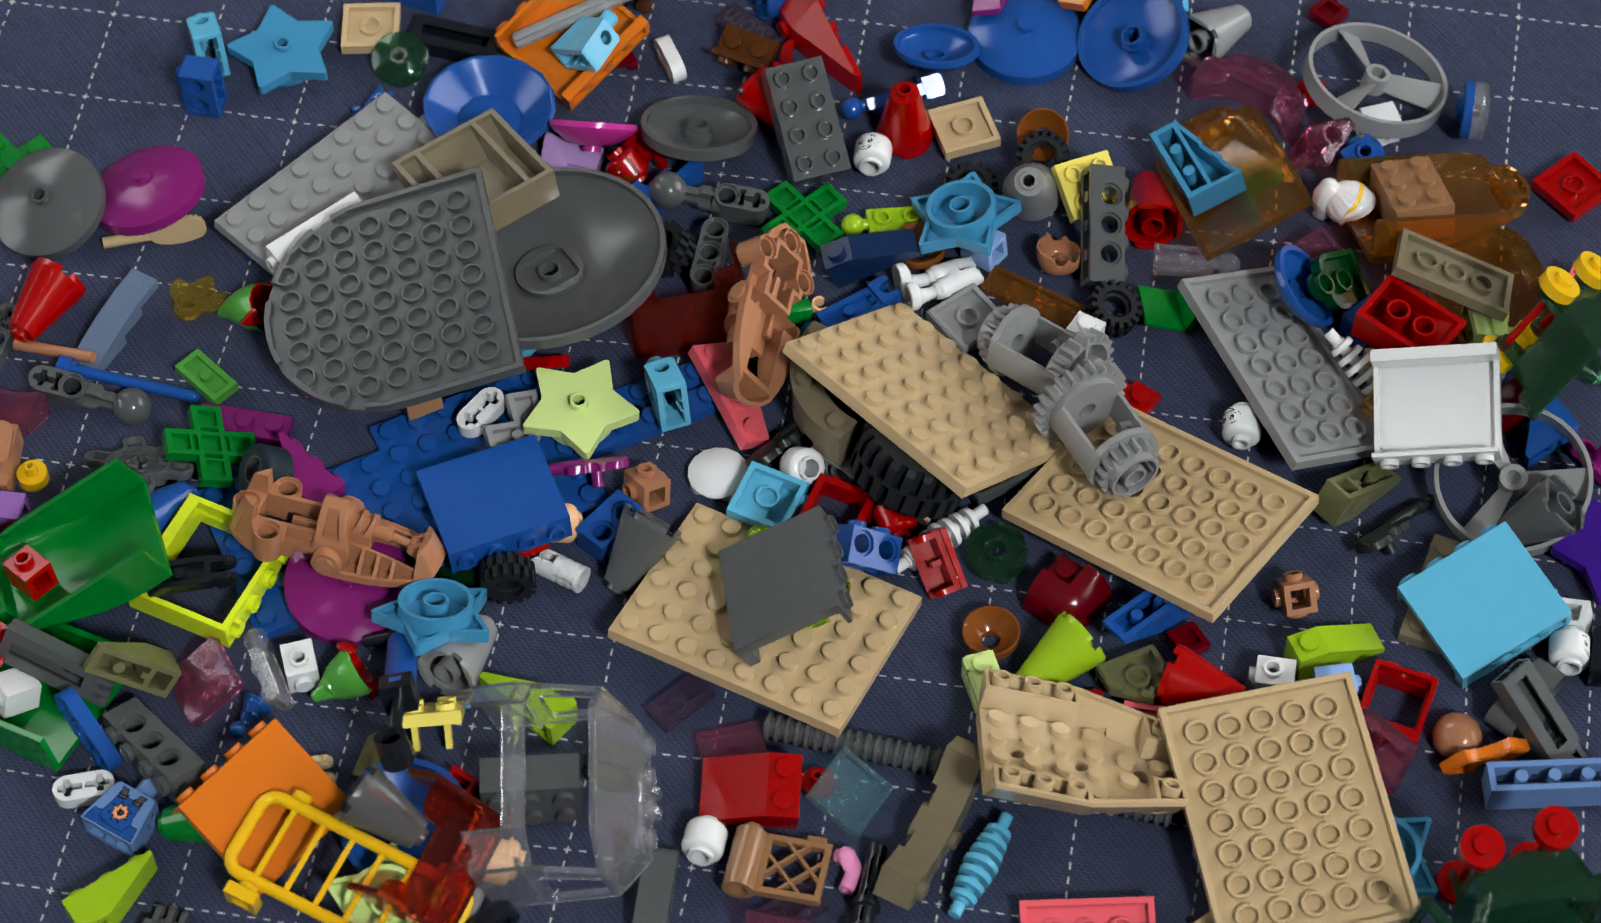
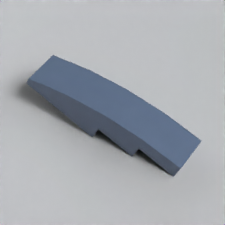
[77,268,159,383]

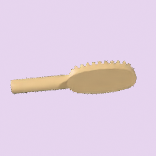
[102,214,207,249]

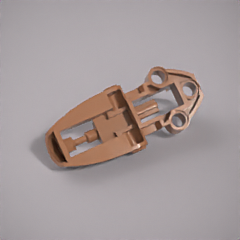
[715,223,814,407]
[229,468,446,588]

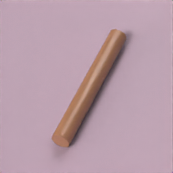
[12,339,97,364]

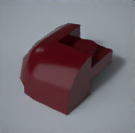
[1023,554,1112,627]

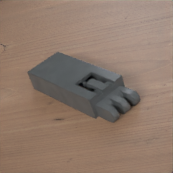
[0,618,116,707]
[1490,659,1587,760]

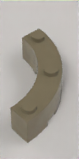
[790,320,858,466]
[873,735,981,911]

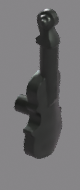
[745,421,802,467]
[1353,494,1436,555]

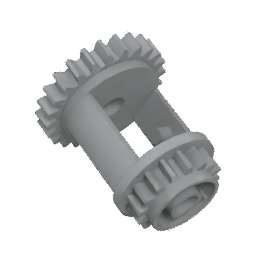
[977,302,1114,402]
[1031,358,1161,497]

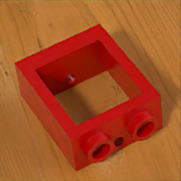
[799,473,878,528]
[1360,659,1439,758]

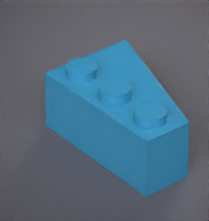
[1149,121,1247,217]

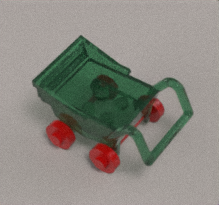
[1405,805,1601,923]

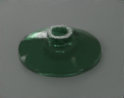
[371,31,429,88]

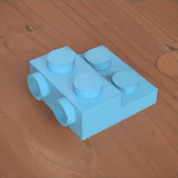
[726,461,809,531]

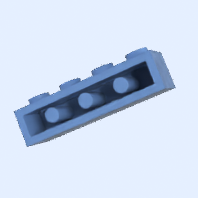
[1481,757,1601,810]

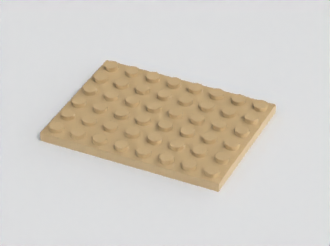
[782,302,1064,498]
[1002,407,1319,623]
[608,503,922,737]
[1157,671,1423,923]

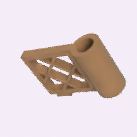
[721,822,833,907]

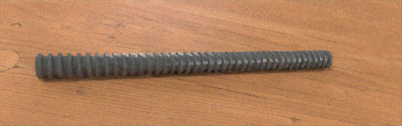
[762,711,1173,828]

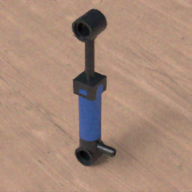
[363,629,420,773]

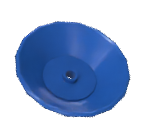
[423,55,556,145]

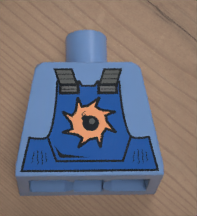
[80,778,161,858]

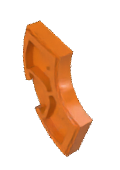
[1439,737,1530,775]

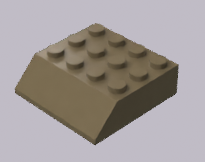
[391,108,560,231]

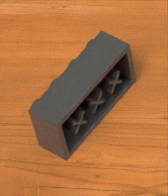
[761,56,851,187]

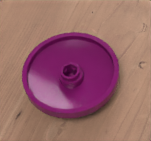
[99,145,206,236]
[284,542,409,646]

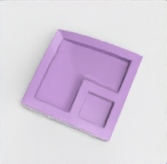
[541,132,605,171]

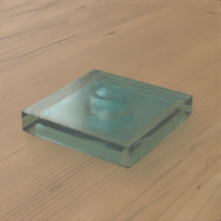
[805,746,894,839]

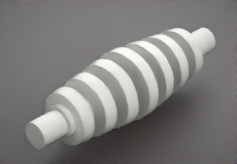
[1324,328,1374,402]
[897,504,989,575]

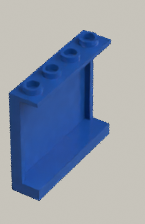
[416,434,573,574]

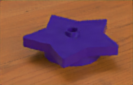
[1550,498,1601,606]

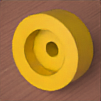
[16,460,50,492]

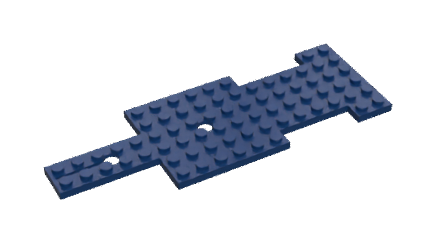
[198,361,719,643]

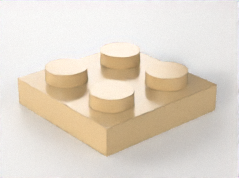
[341,2,401,54]
[927,96,1001,160]

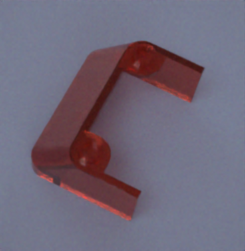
[625,241,744,360]
[346,767,505,923]

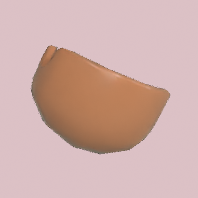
[1036,233,1081,276]
[1431,712,1484,758]

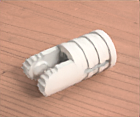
[531,549,591,593]

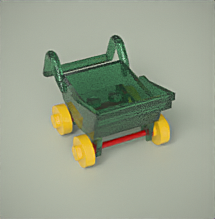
[1480,251,1601,421]

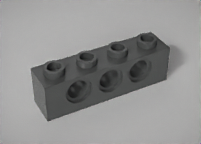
[1080,164,1129,289]
[102,697,207,805]

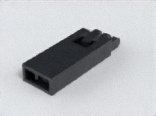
[407,13,510,62]

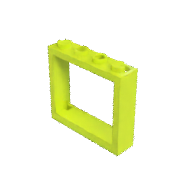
[129,493,293,648]

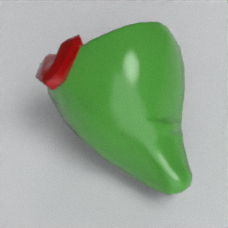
[217,282,273,332]
[310,641,379,703]

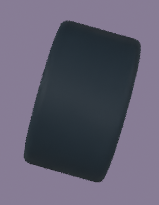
[239,443,294,491]

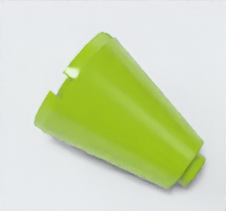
[1016,611,1106,683]

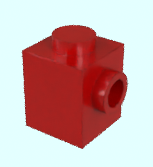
[2,545,59,602]

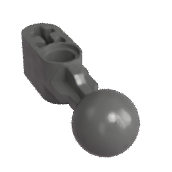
[649,172,770,226]
[28,365,152,426]

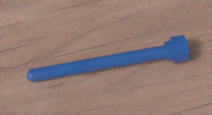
[56,355,200,403]

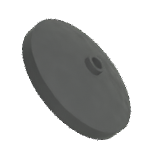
[640,95,757,162]
[0,148,106,260]

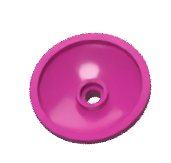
[550,119,637,152]

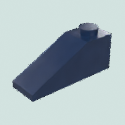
[820,229,921,288]

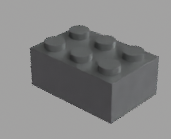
[479,753,584,827]

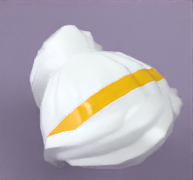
[1312,177,1376,225]

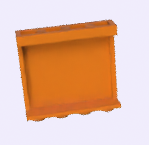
[494,0,650,111]
[172,718,346,895]

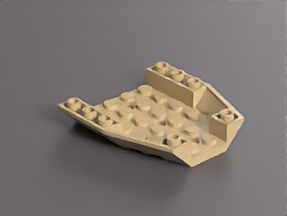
[976,668,1189,815]

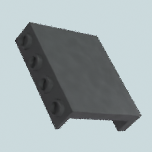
[718,506,853,667]

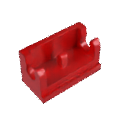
[906,527,968,599]

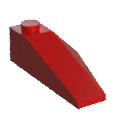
[777,0,862,95]

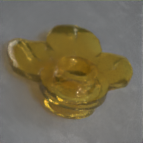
[169,274,229,321]

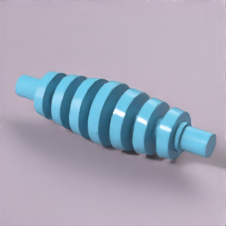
[948,812,1013,919]

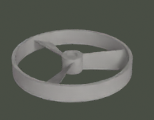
[1302,22,1448,139]
[1432,403,1594,557]

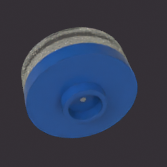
[1455,80,1490,141]

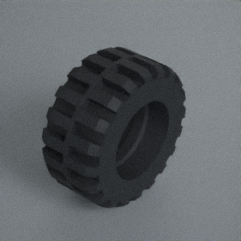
[850,422,963,519]

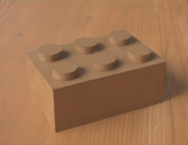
[1369,156,1455,243]

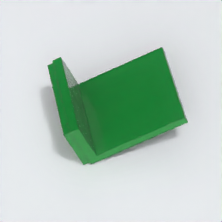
[1137,285,1198,333]

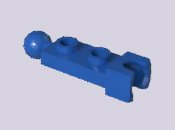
[841,72,946,120]
[800,275,902,337]

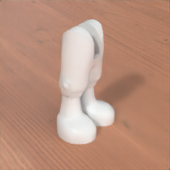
[892,256,984,311]

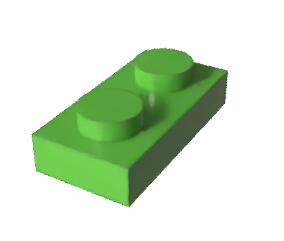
[175,348,239,405]

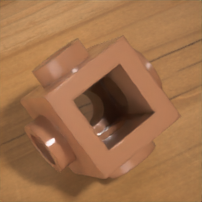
[622,461,671,512]
[1271,570,1320,618]

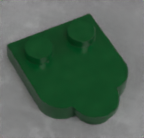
[1307,248,1371,313]

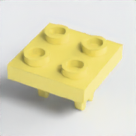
[1051,150,1127,223]
[403,695,465,752]

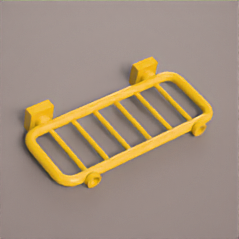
[223,790,474,923]

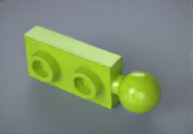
[841,206,922,236]

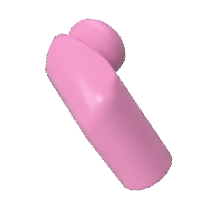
[833,846,863,896]

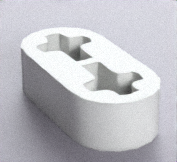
[654,35,687,84]
[456,387,506,438]
[52,770,116,809]

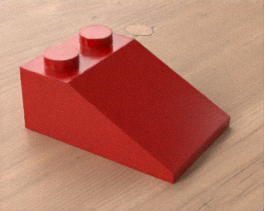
[1351,274,1467,349]
[699,752,803,830]

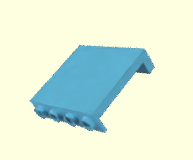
[1397,521,1572,689]

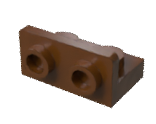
[710,23,781,75]

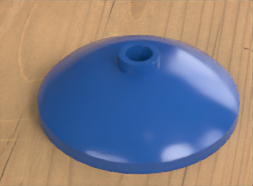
[893,23,980,73]
[1274,245,1336,328]

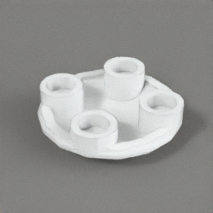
[687,447,748,502]

